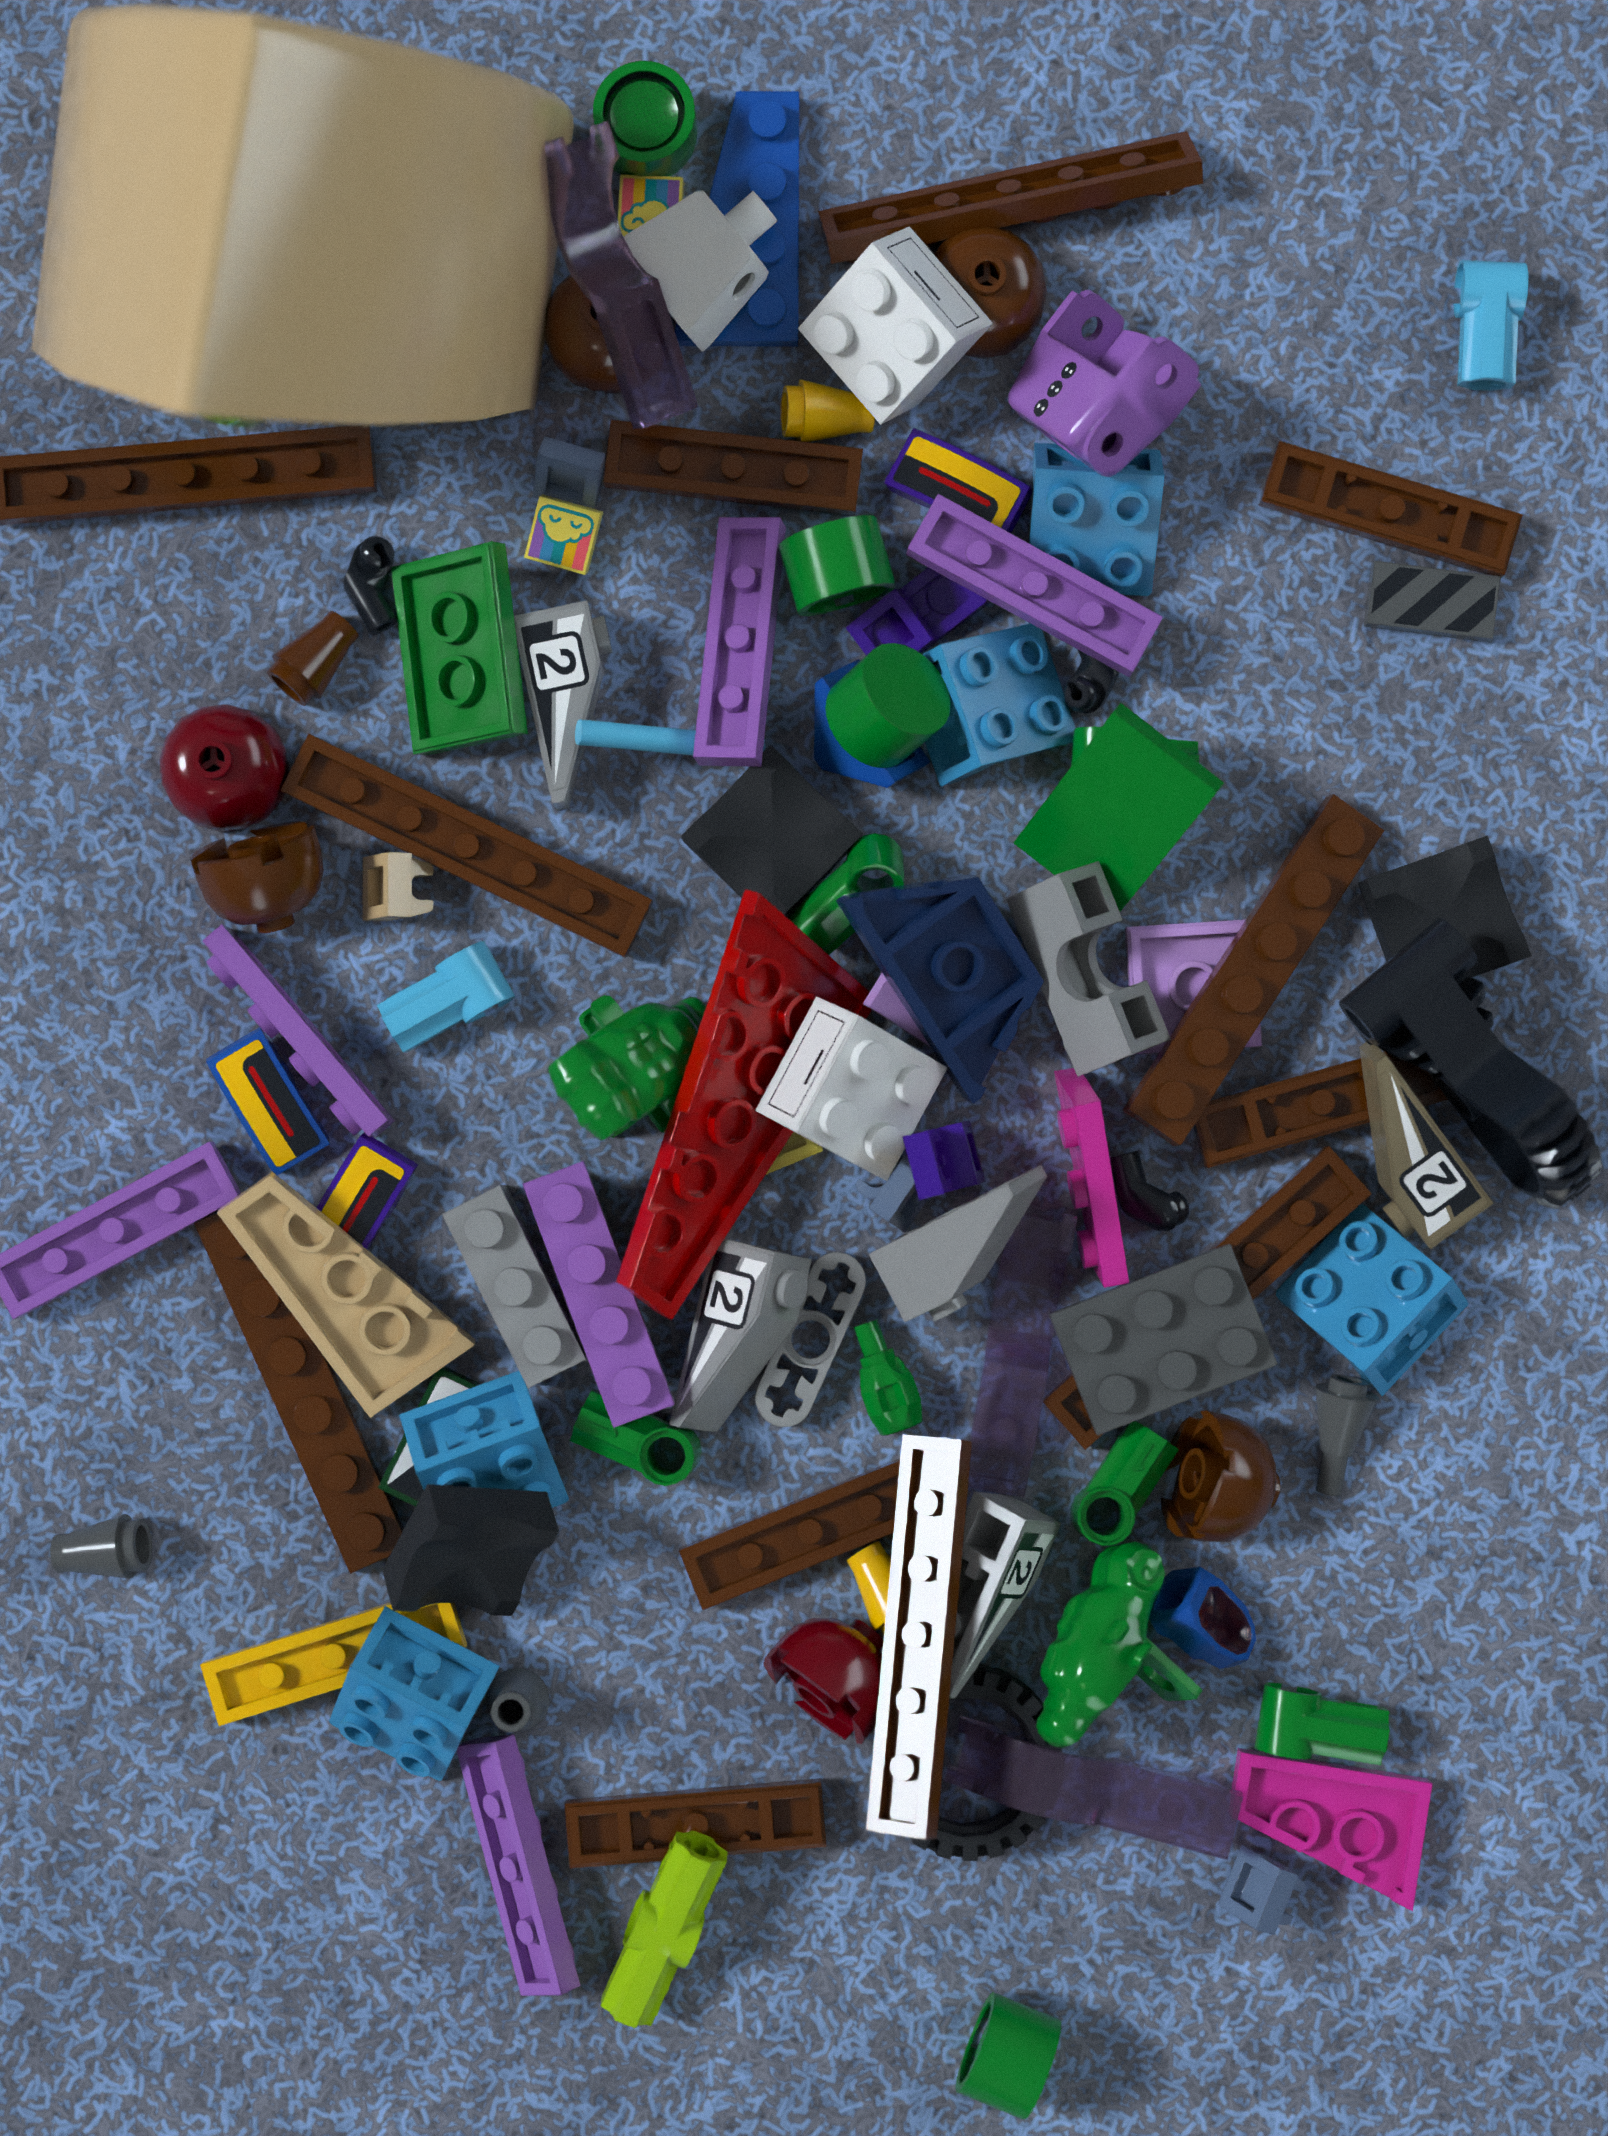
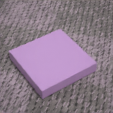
[1125,920,1262,1055]

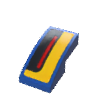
[206,1027,330,1175]

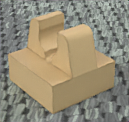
[363,852,433,921]

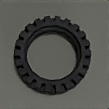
[872,1663,1063,1861]

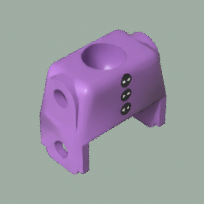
[1008,290,1201,477]

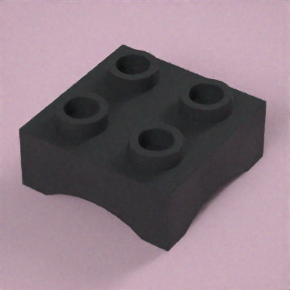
[681,744,863,917]
[1358,835,1532,977]
[382,1484,560,1616]

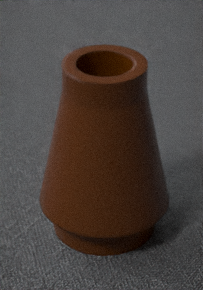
[267,611,359,706]

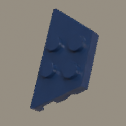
[836,874,1044,1104]

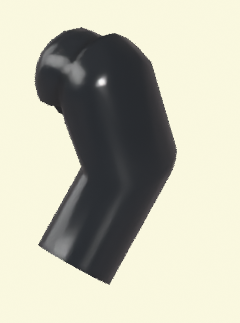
[343,536,397,635]
[1063,649,1119,714]
[1110,1150,1189,1231]

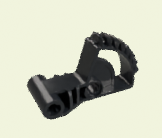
[1339,918,1602,1209]

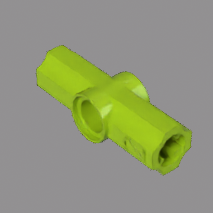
[601,1830,727,2028]

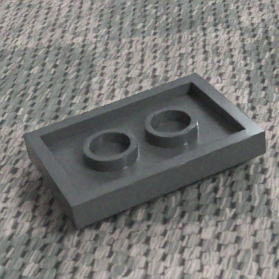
[1048,1243,1278,1436]

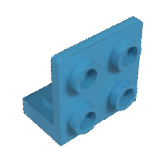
[1029,443,1165,596]
[922,623,1075,787]
[1276,1204,1469,1396]
[399,1371,569,1508]
[329,1606,500,1781]

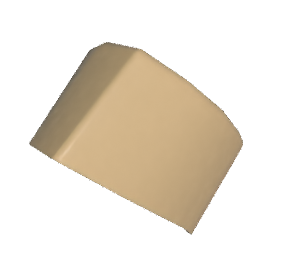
[32,4,574,425]

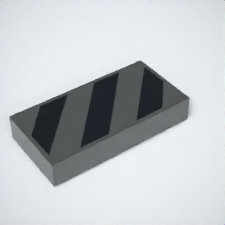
[1364,561,1501,642]

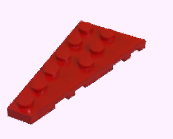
[616,889,872,1320]

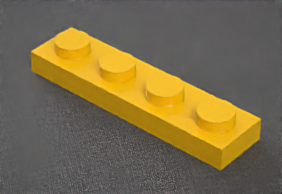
[200,1602,467,1726]

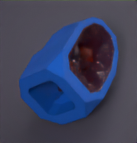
[1149,1566,1256,1669]

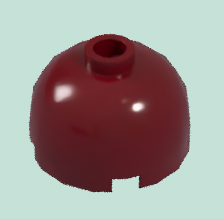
[159,704,290,833]
[763,1618,883,1744]

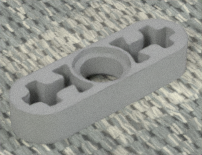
[755,1252,866,1427]

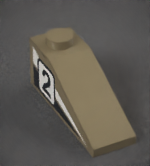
[1359,1042,1493,1249]

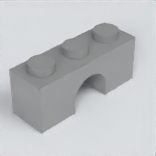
[1006,861,1171,1077]
[442,1185,587,1388]

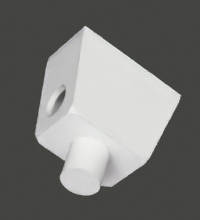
[614,190,778,352]

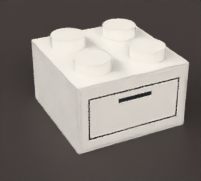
[798,226,993,425]
[755,997,947,1181]

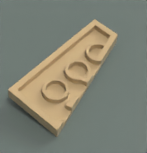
[217,1172,476,1418]

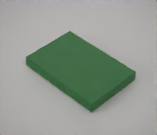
[391,541,528,755]
[1013,703,1224,912]

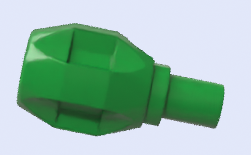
[854,1319,923,1436]

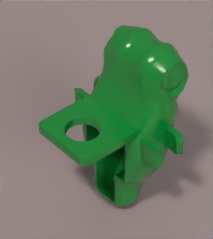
[548,995,707,1141]
[1036,1542,1202,1748]

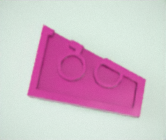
[1054,1068,1129,1288]
[1228,1748,1433,1912]

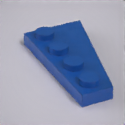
[672,91,799,347]

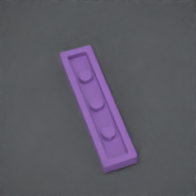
[906,494,1163,678]
[693,517,786,767]
[202,924,395,1137]
[0,1141,241,1319]
[523,1161,675,1428]
[457,1734,581,1996]

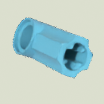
[1454,260,1528,391]
[377,941,515,1053]

